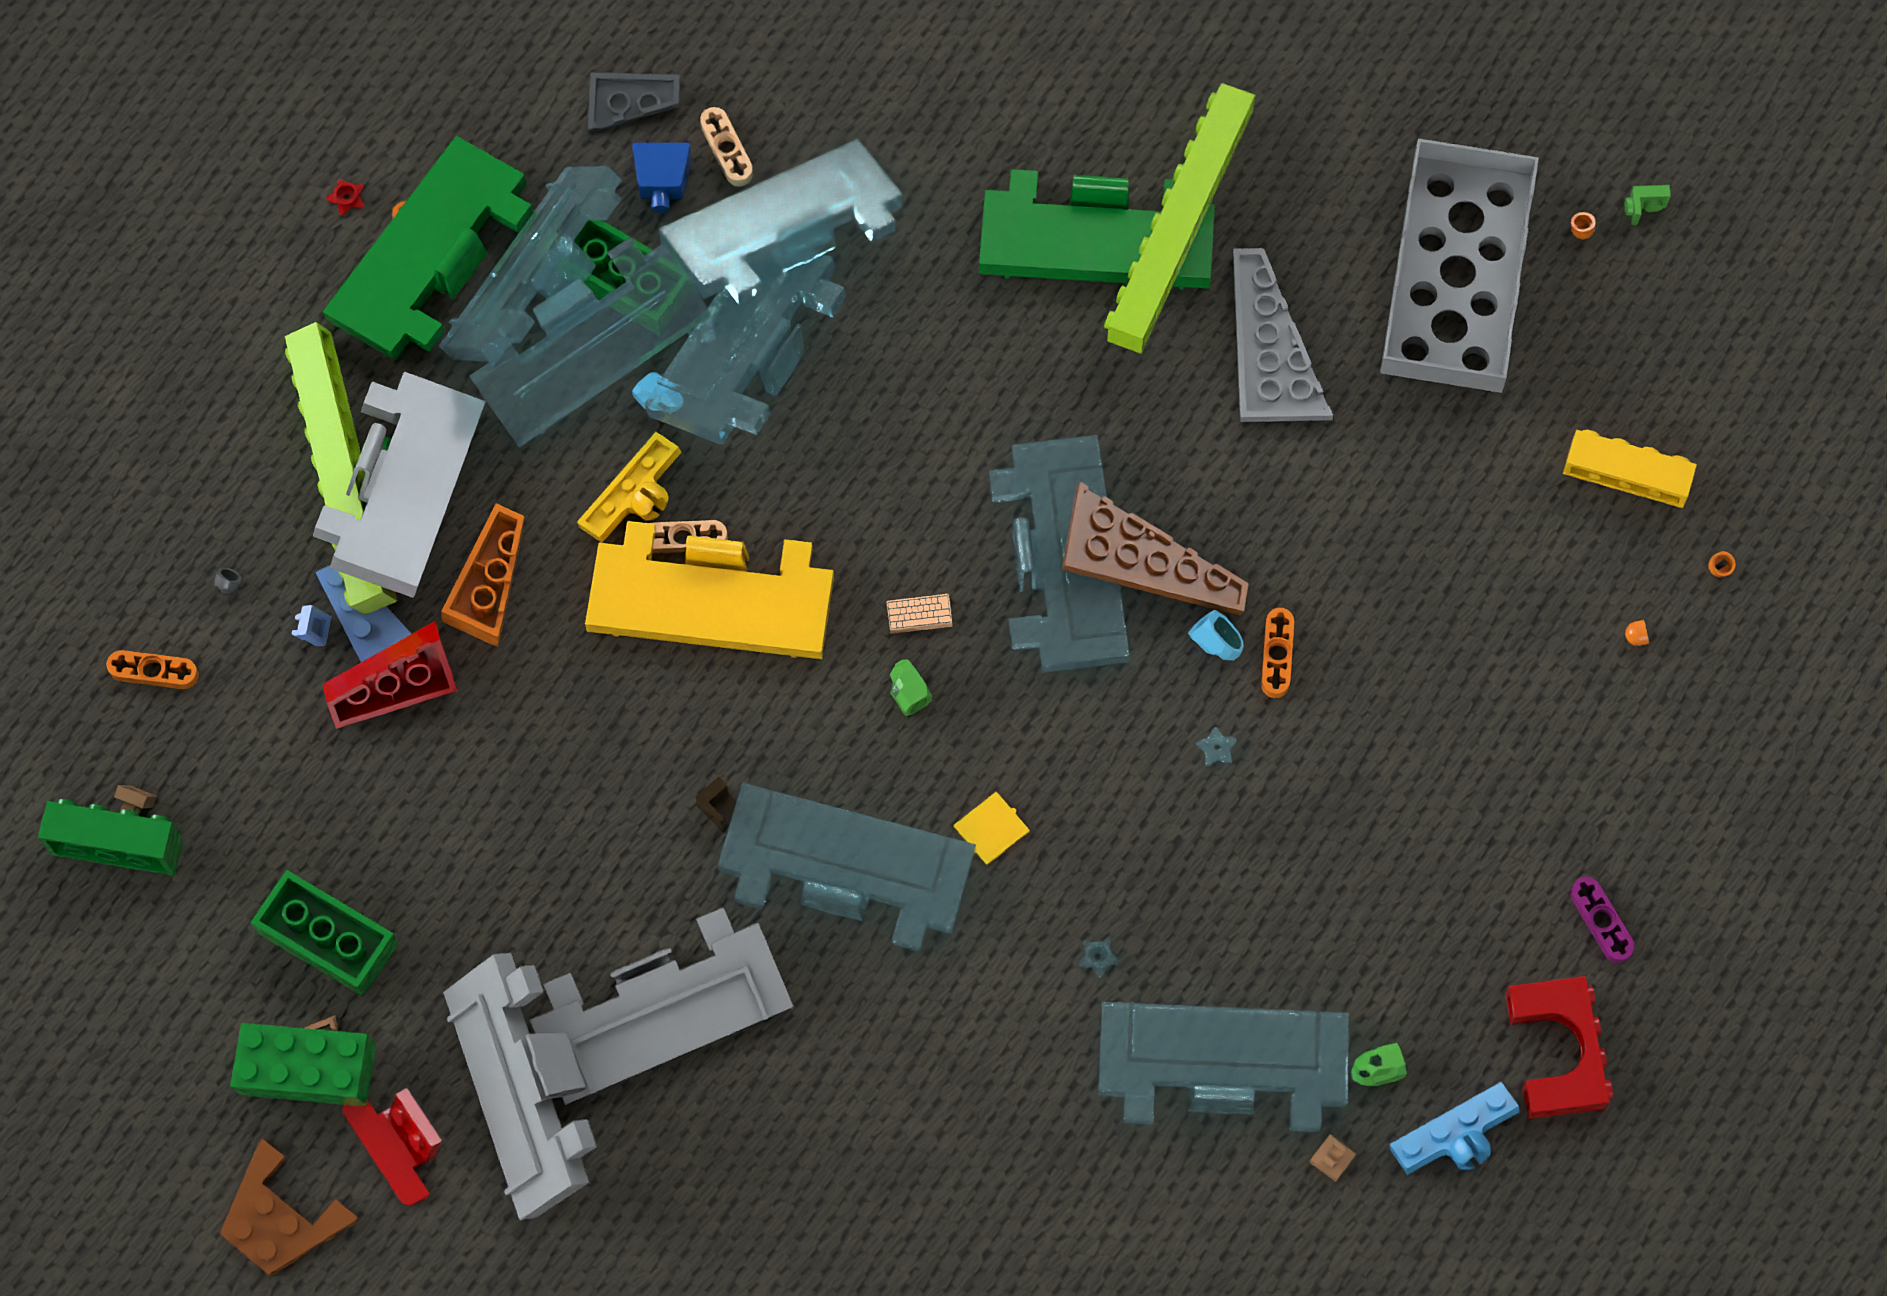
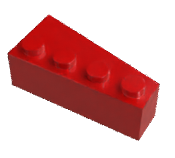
[323,621,457,729]

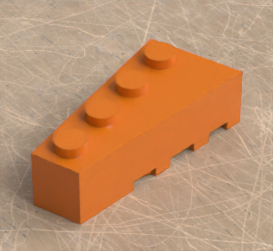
[441,503,524,647]

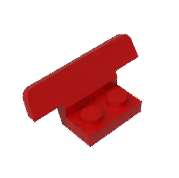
[343,1088,442,1206]

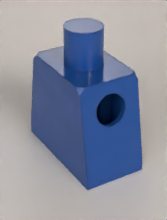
[632,143,692,213]

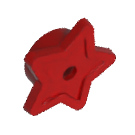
[326,179,364,216]

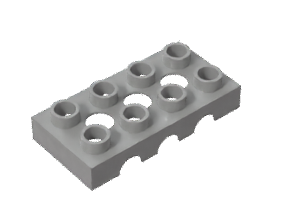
[1380,139,1539,393]

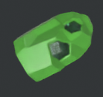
[890,659,932,716]
[1351,1043,1407,1086]

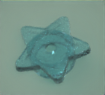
[1196,727,1237,766]
[1078,938,1120,978]

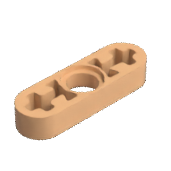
[701,107,753,187]
[649,520,728,553]

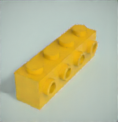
[1563,429,1697,508]

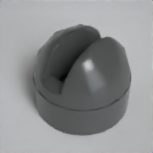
[214,567,242,595]

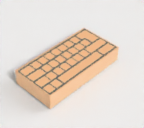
[887,594,952,634]

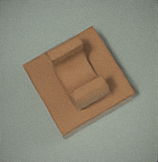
[114,785,157,814]
[1310,1135,1356,1182]

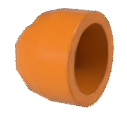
[1571,212,1595,239]
[1708,551,1736,578]
[1625,620,1649,646]

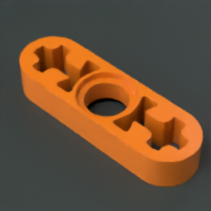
[1261,608,1294,698]
[106,650,199,689]

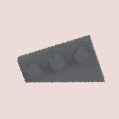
[588,73,681,133]

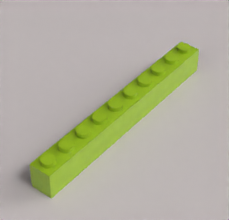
[1104,83,1255,354]
[285,322,398,615]

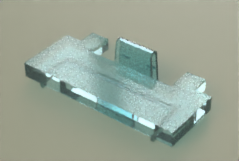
[660,139,902,304]
[438,166,622,362]
[644,230,846,445]
[470,237,712,447]
[989,435,1130,673]
[717,783,976,952]
[1098,1002,1349,1132]

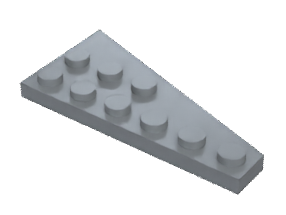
[1233,248,1333,422]

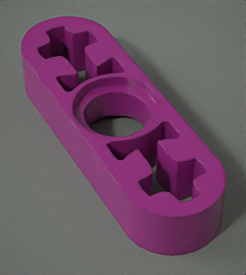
[1570,877,1634,963]

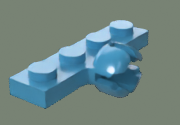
[1390,1082,1519,1175]

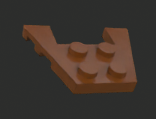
[220,1138,359,1276]

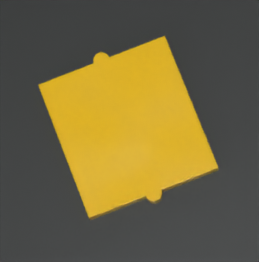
[953,792,1030,865]

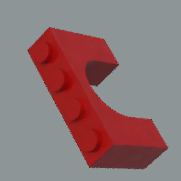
[1505,976,1613,1119]

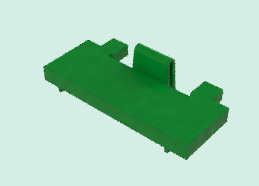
[323,136,534,361]
[979,169,1215,290]

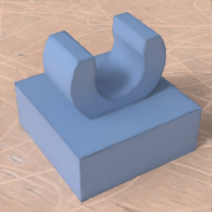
[292,605,332,646]

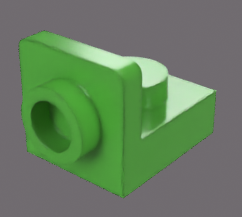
[1624,185,1670,225]

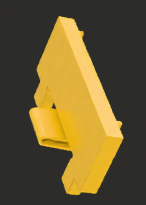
[585,521,834,659]

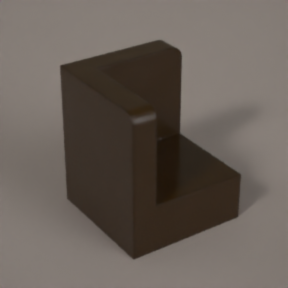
[695,777,745,833]

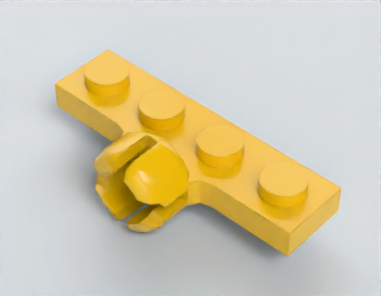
[577,432,681,543]

